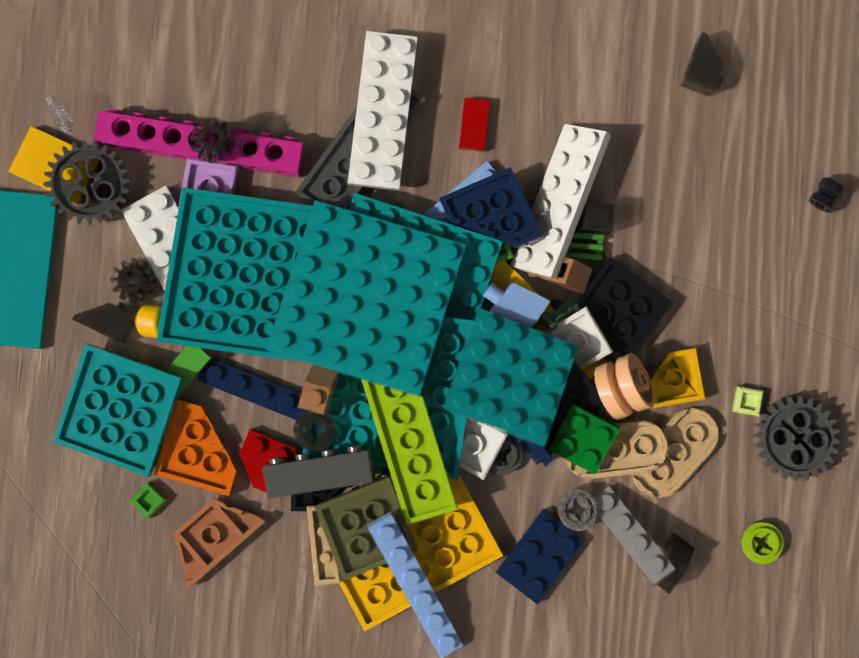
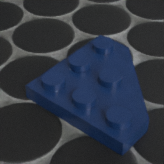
[439,167,543,249]

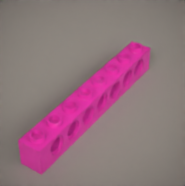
[93,109,305,178]

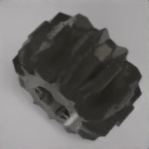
[190,118,236,164]
[111,258,156,303]

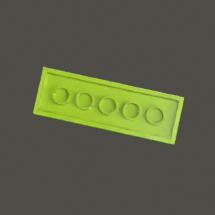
[362,380,458,525]

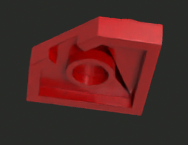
[239,429,298,493]

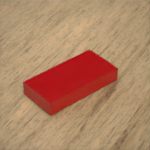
[459,97,490,152]

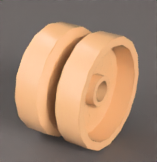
[594,353,655,420]

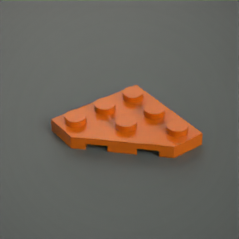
[154,399,238,496]

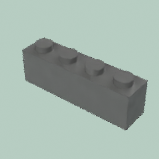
[263,444,376,498]

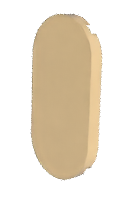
[632,408,719,498]
[565,420,669,479]

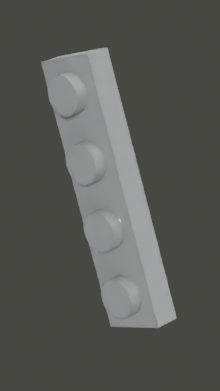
[588,486,676,587]

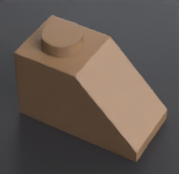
[527,258,592,293]
[298,365,339,415]

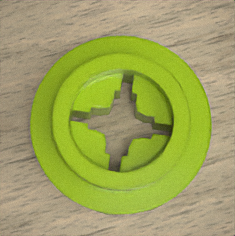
[740,522,784,564]

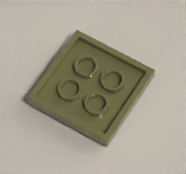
[314,476,417,581]

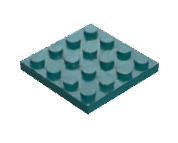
[443,308,578,447]
[52,343,184,477]

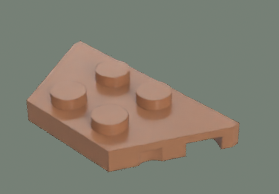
[173,498,266,589]

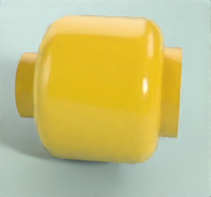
[134,304,162,338]

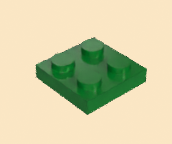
[548,403,620,475]

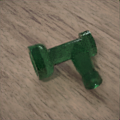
[539,297,579,332]

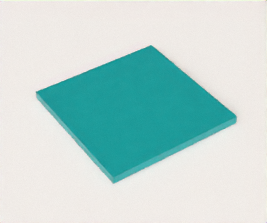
[0,191,59,349]

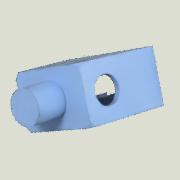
[483,283,550,328]

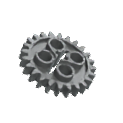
[43,140,130,225]
[753,396,841,481]

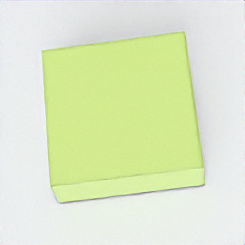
[732,386,764,417]

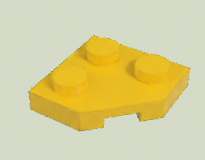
[650,348,705,408]

